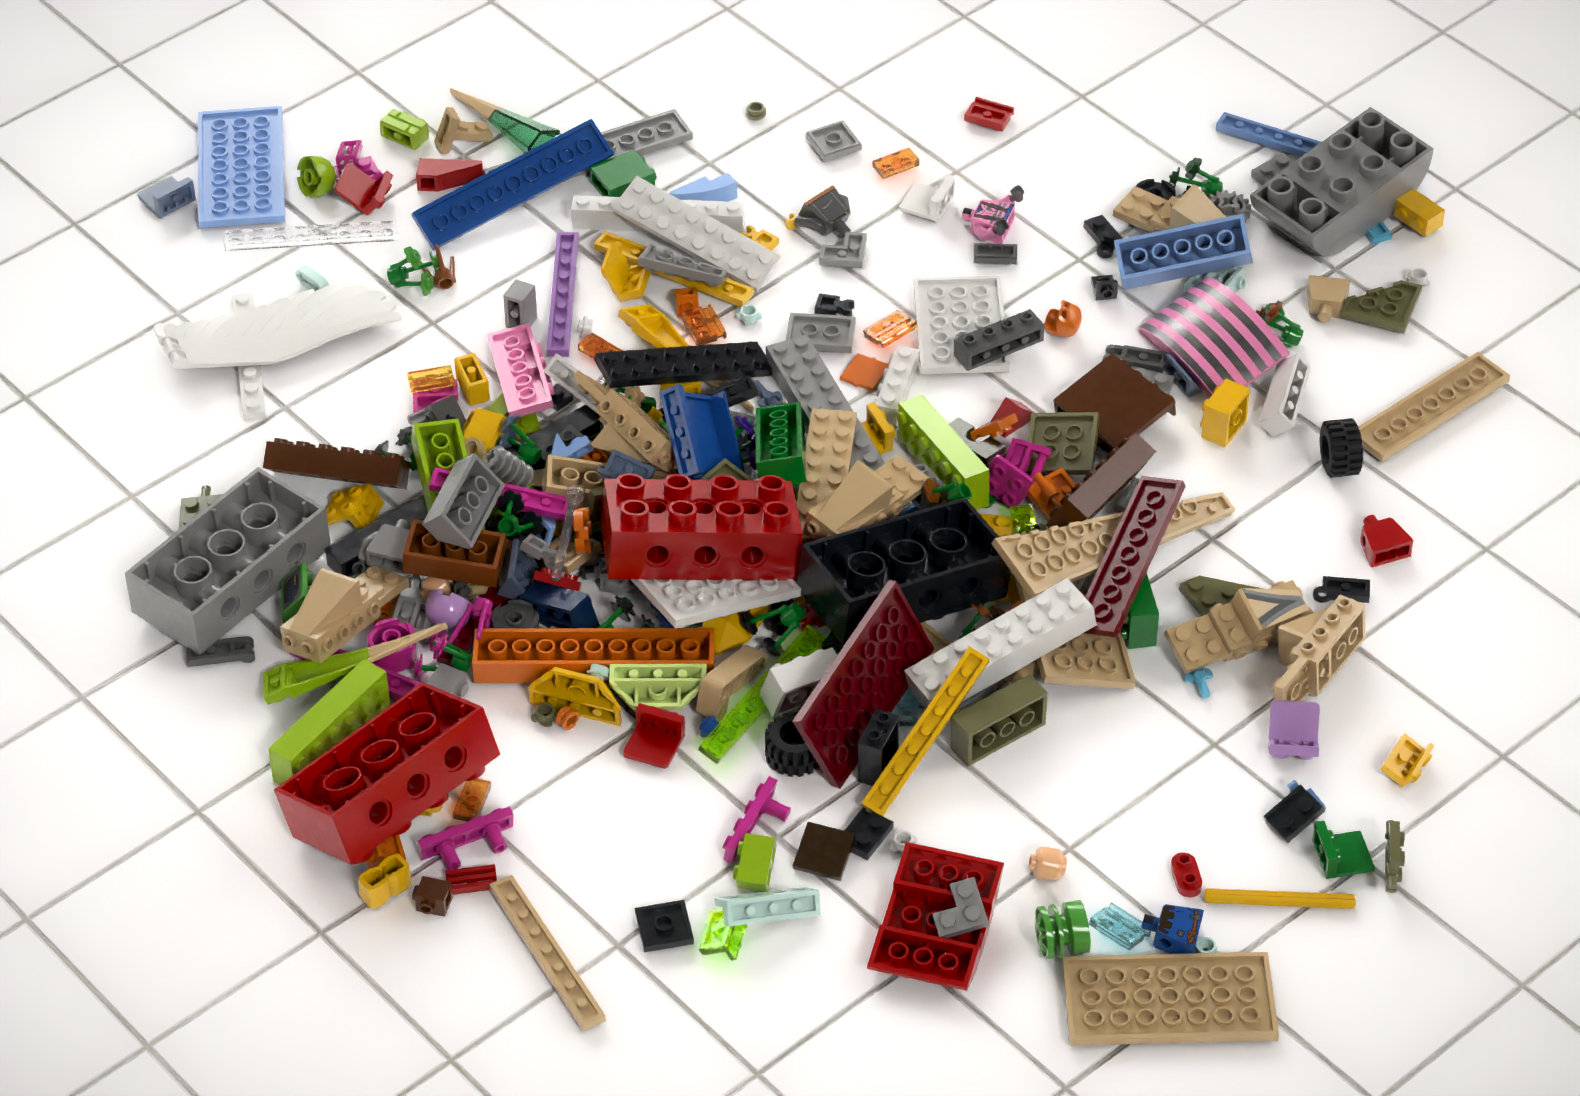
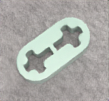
[295,265,330,291]

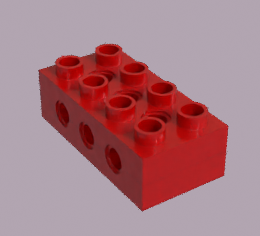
[601,473,803,581]
[274,682,501,865]

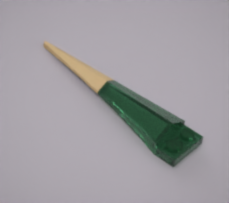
[450,88,561,153]

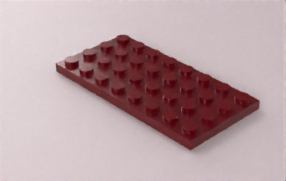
[793,580,934,789]

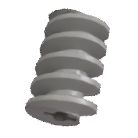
[483,446,534,488]

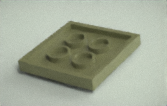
[1026,412,1100,475]

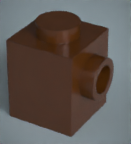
[412,876,453,917]

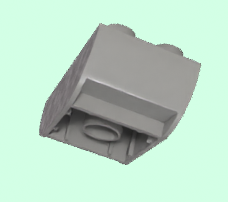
[1250,106,1434,256]

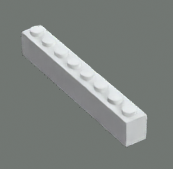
[571,195,745,233]

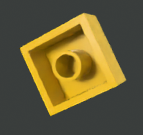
[1200,378,1250,448]

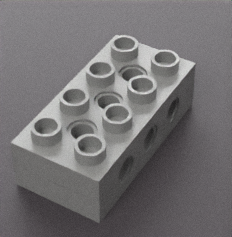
[124,467,331,655]

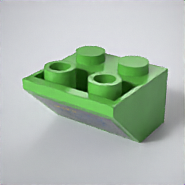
[281,562,313,624]

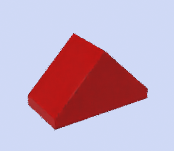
[990,397,1035,438]

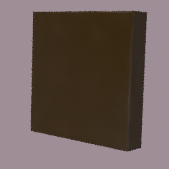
[792,822,856,881]

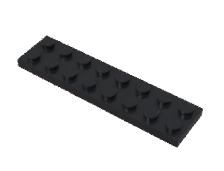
[594,341,772,388]

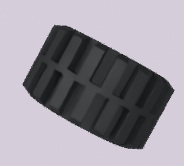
[1319,418,1363,478]
[765,712,820,777]

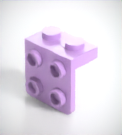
[1268,700,1320,760]

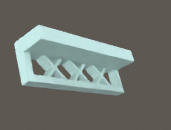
[714,887,821,926]

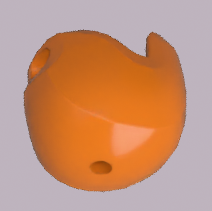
[1044,300,1082,338]

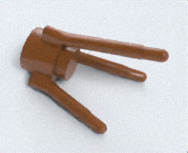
[420,244,457,290]

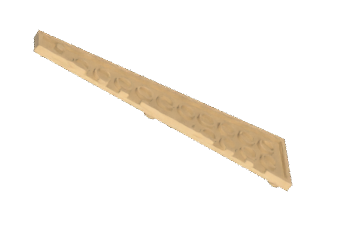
[991,492,1236,598]

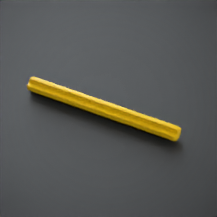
[1204,888,1356,909]

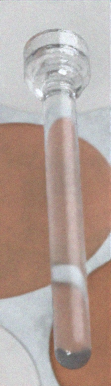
[551,484,585,581]

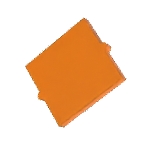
[840,353,889,392]

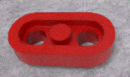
[1171,852,1202,898]

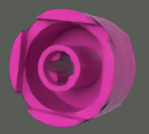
[367,618,417,673]

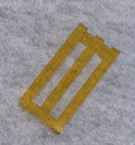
[407,365,455,393]

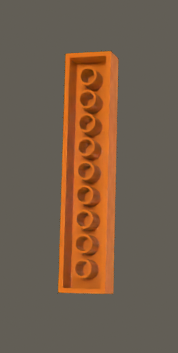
[472,628,715,683]

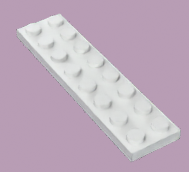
[613,176,781,292]

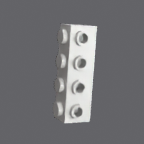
[873,345,919,429]
[1259,353,1311,437]

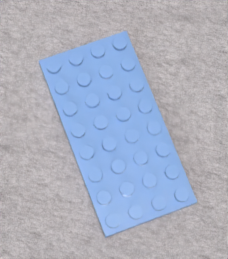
[198,106,285,228]

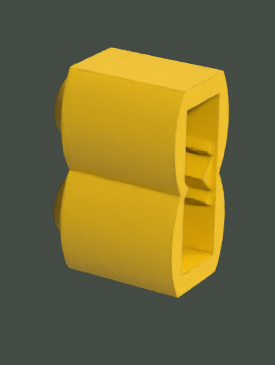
[358,853,412,909]

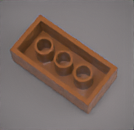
[403,519,506,587]

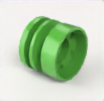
[1035,900,1091,959]

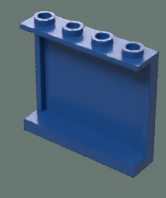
[659,384,745,480]

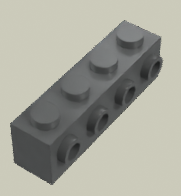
[954,309,1044,371]

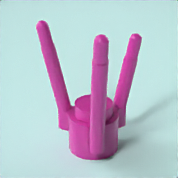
[447,597,493,644]

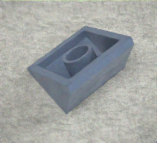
[497,539,538,600]

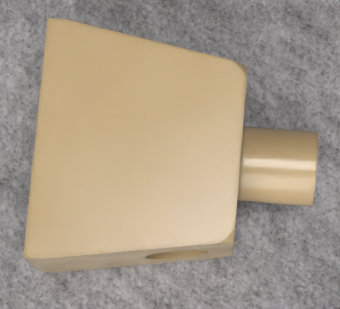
[1307,275,1351,322]

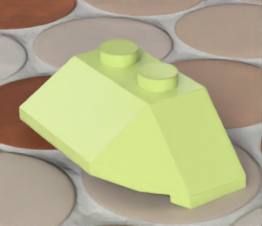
[609,664,707,710]

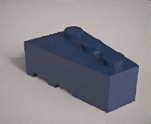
[519,581,600,628]

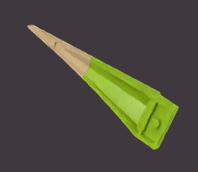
[263,623,448,705]

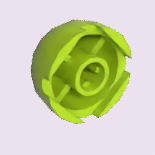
[297,155,337,198]

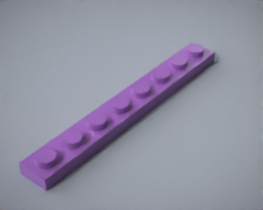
[546,232,579,357]

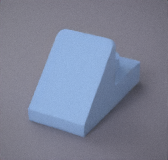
[551,433,594,459]

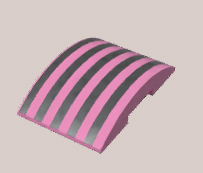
[1138,277,1290,397]

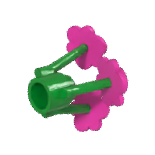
[412,630,473,682]

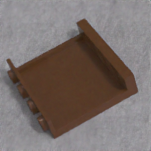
[1053,353,1176,454]

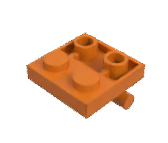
[1026,468,1076,522]

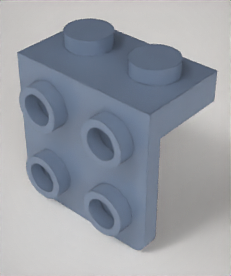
[596,449,656,480]

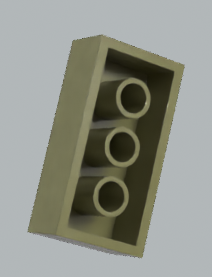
[950,674,1048,767]

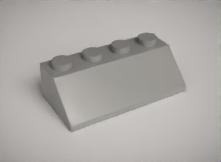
[422,453,505,549]

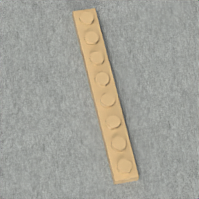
[490,875,606,1031]

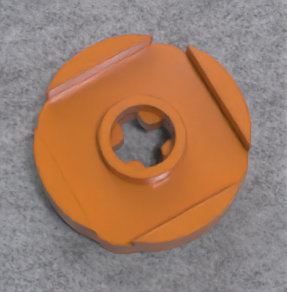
[574,507,592,554]

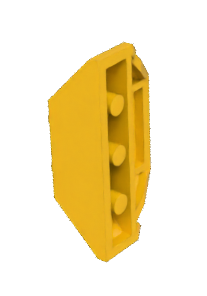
[702,605,771,655]
[528,667,622,726]

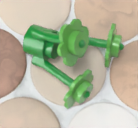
[387,246,440,296]

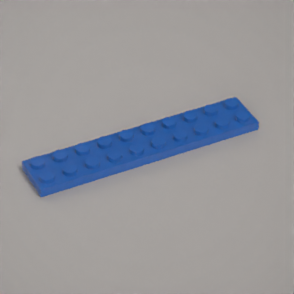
[411,118,614,251]

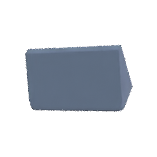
[1165,354,1202,398]

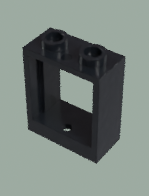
[858,709,900,786]

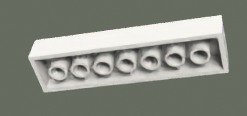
[904,578,1097,709]

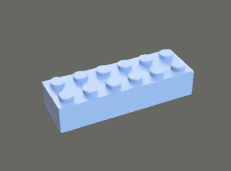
[1114,214,1253,290]

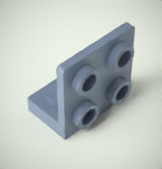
[137,176,196,218]

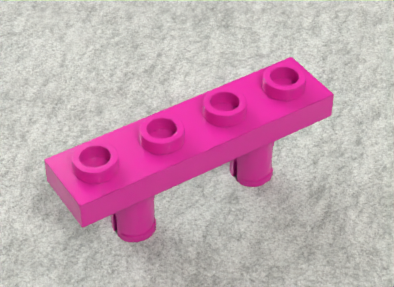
[722,776,791,864]
[417,806,514,870]

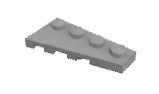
[637,244,727,286]

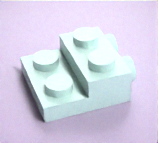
[1184,267,1247,293]

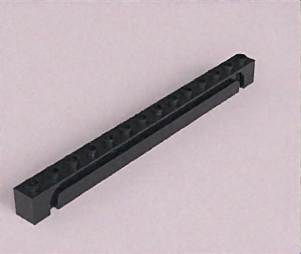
[325,404,604,577]

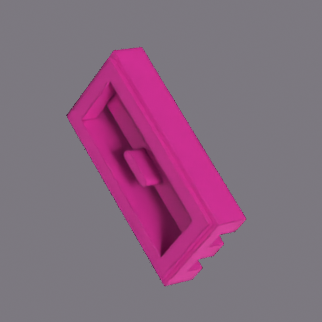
[335,140,363,165]

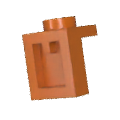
[675,287,699,317]

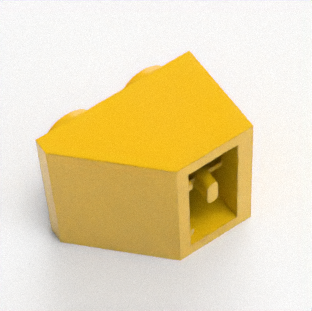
[461,408,507,454]

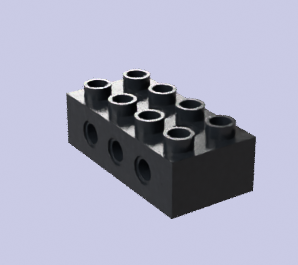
[797,497,1011,646]

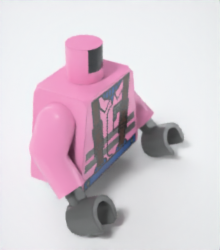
[962,185,1025,244]

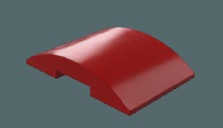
[867,842,1004,991]

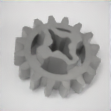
[1209,190,1251,223]

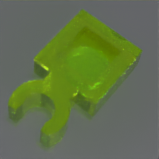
[1010,504,1036,535]

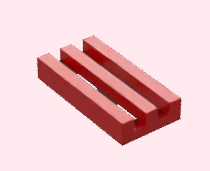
[445,864,497,895]

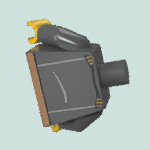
[784,185,851,238]

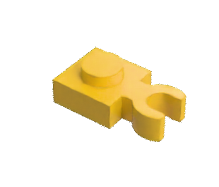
[740,225,779,251]

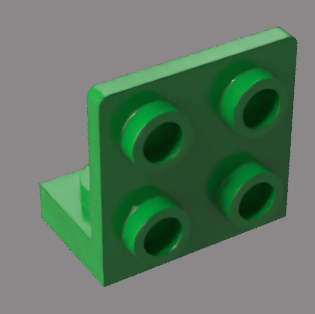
[1312,820,1375,879]

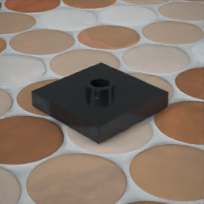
[634,900,694,953]

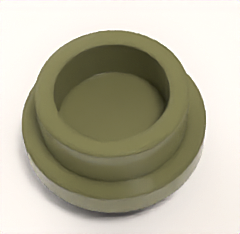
[746,101,767,121]

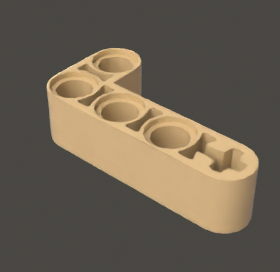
[696,645,769,722]

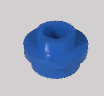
[699,716,720,739]

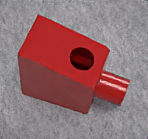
[1360,514,1414,568]

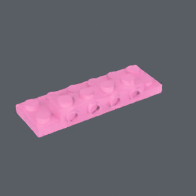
[487,323,555,417]

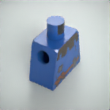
[1141,904,1204,954]

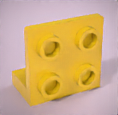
[326,483,384,530]

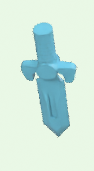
[1185,668,1213,699]

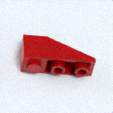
[416,158,483,192]

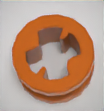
[555,706,580,730]

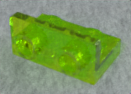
[698,908,747,961]

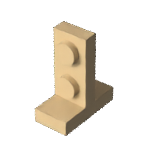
[434,107,494,154]

